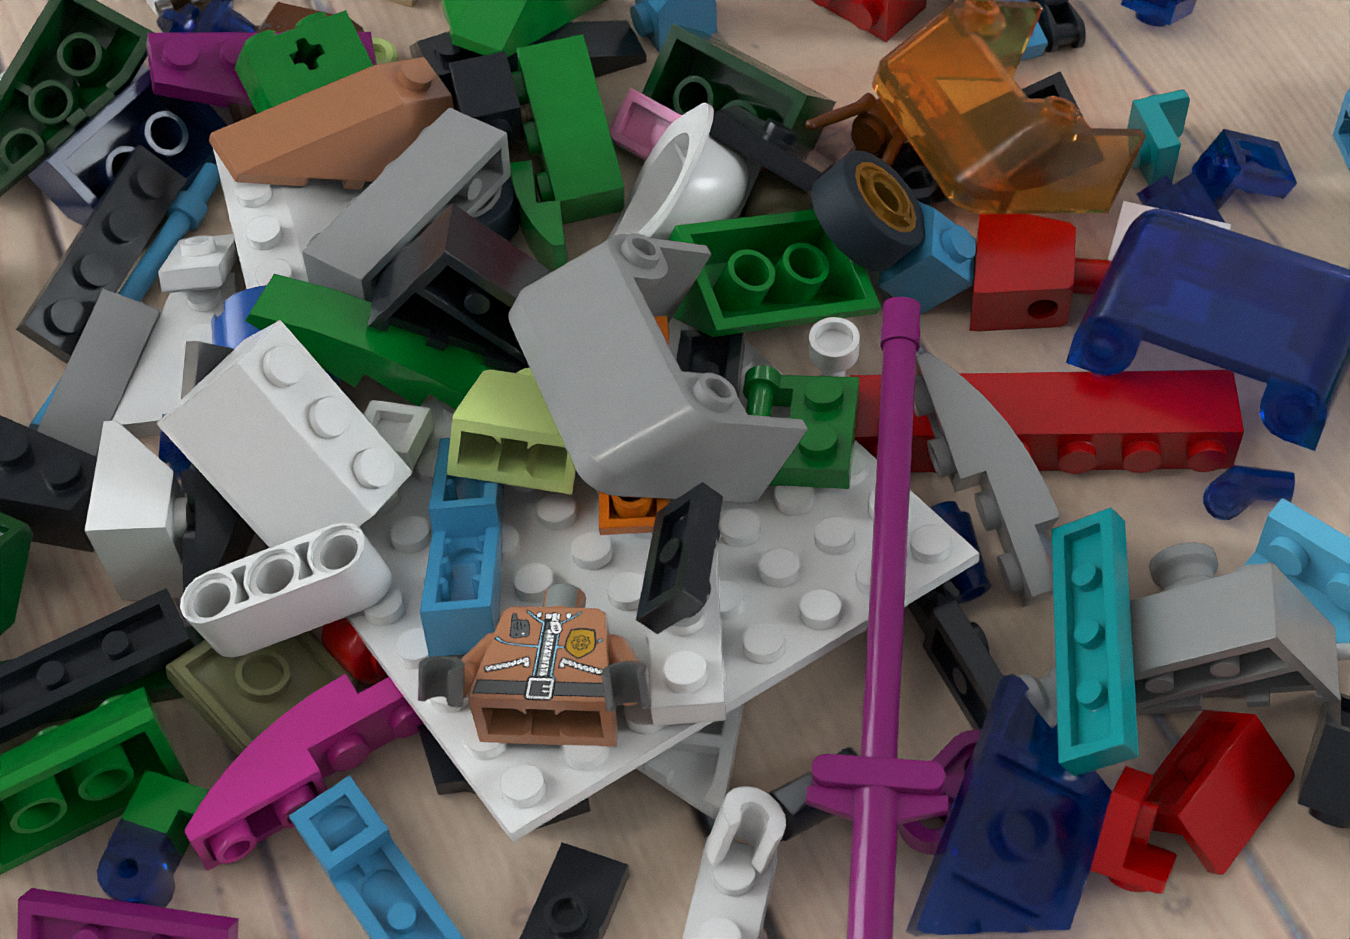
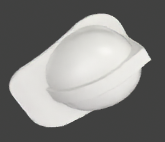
[607,103,762,240]

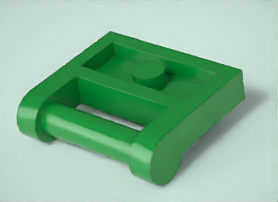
[742,365,860,489]

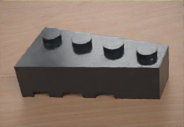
[0,415,97,553]

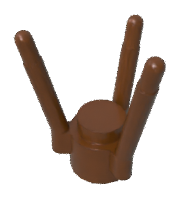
[805,93,913,168]

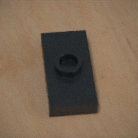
[519,842,630,939]

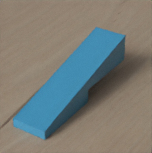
[420,438,505,657]

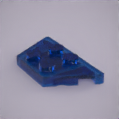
[906,674,1112,936]

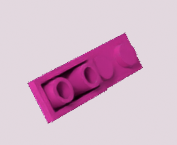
[184,674,424,871]

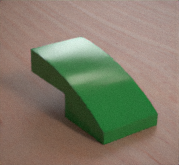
[510,160,568,271]

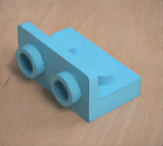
[1244,498,1350,644]

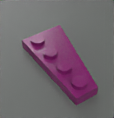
[146,32,377,108]

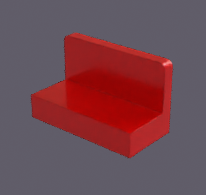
[1147,709,1295,875]

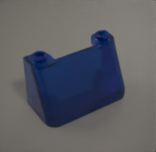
[1066,208,1350,451]

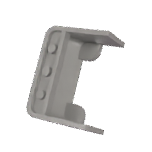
[508,233,808,503]

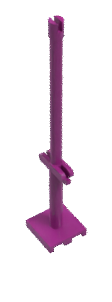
[806,297,948,939]

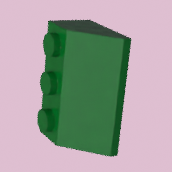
[668,209,881,337]
[0,687,190,875]

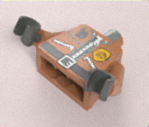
[418,583,652,747]

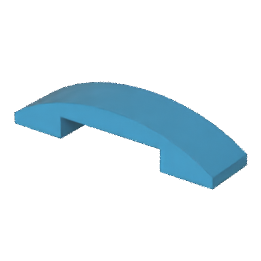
[289,775,464,939]

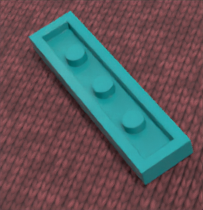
[1051,507,1139,776]

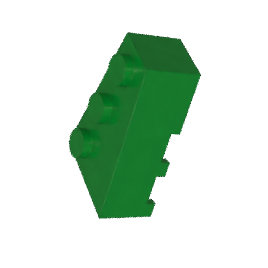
[511,34,625,225]

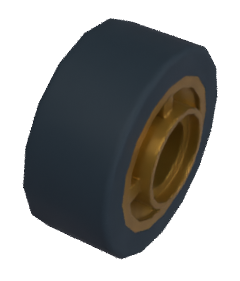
[811,150,925,271]

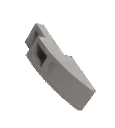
[914,352,1060,607]

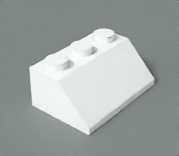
[156,320,413,548]

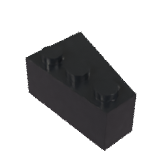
[368,203,552,373]

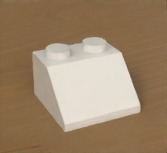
[85,420,195,601]

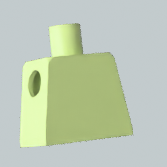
[446,368,576,495]

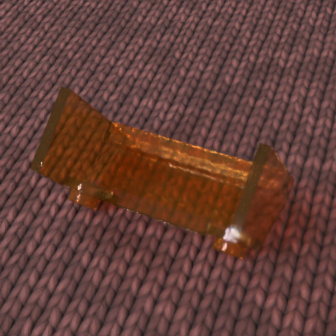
[872,0,1146,214]

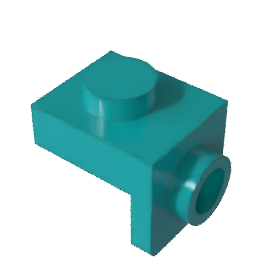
[1125,89,1190,189]

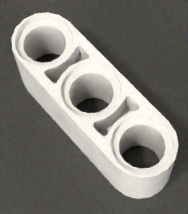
[180,522,392,658]

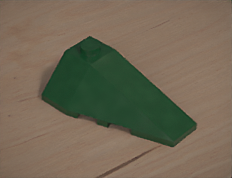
[0,0,155,197]

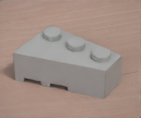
[1130,562,1341,715]

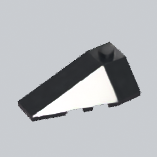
[409,20,647,111]

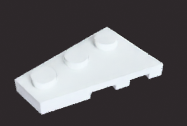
[111,272,240,438]

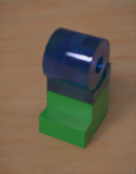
[97,770,209,908]

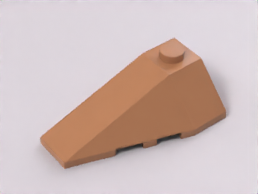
[209,57,454,190]

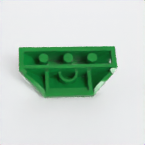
[440,0,607,57]

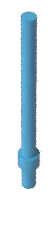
[29,163,221,431]

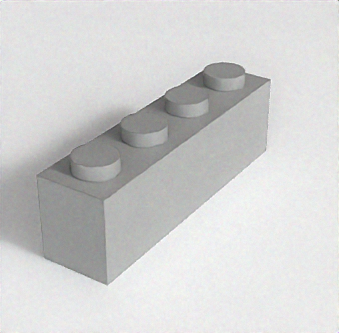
[302,108,511,303]

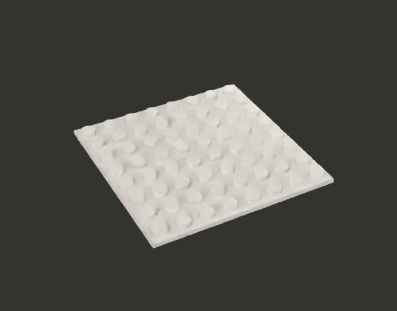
[346,317,979,842]

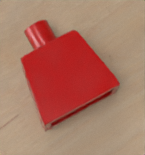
[969,205,1111,332]

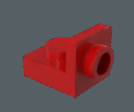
[1090,766,1177,894]

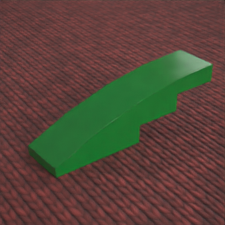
[245,274,506,410]

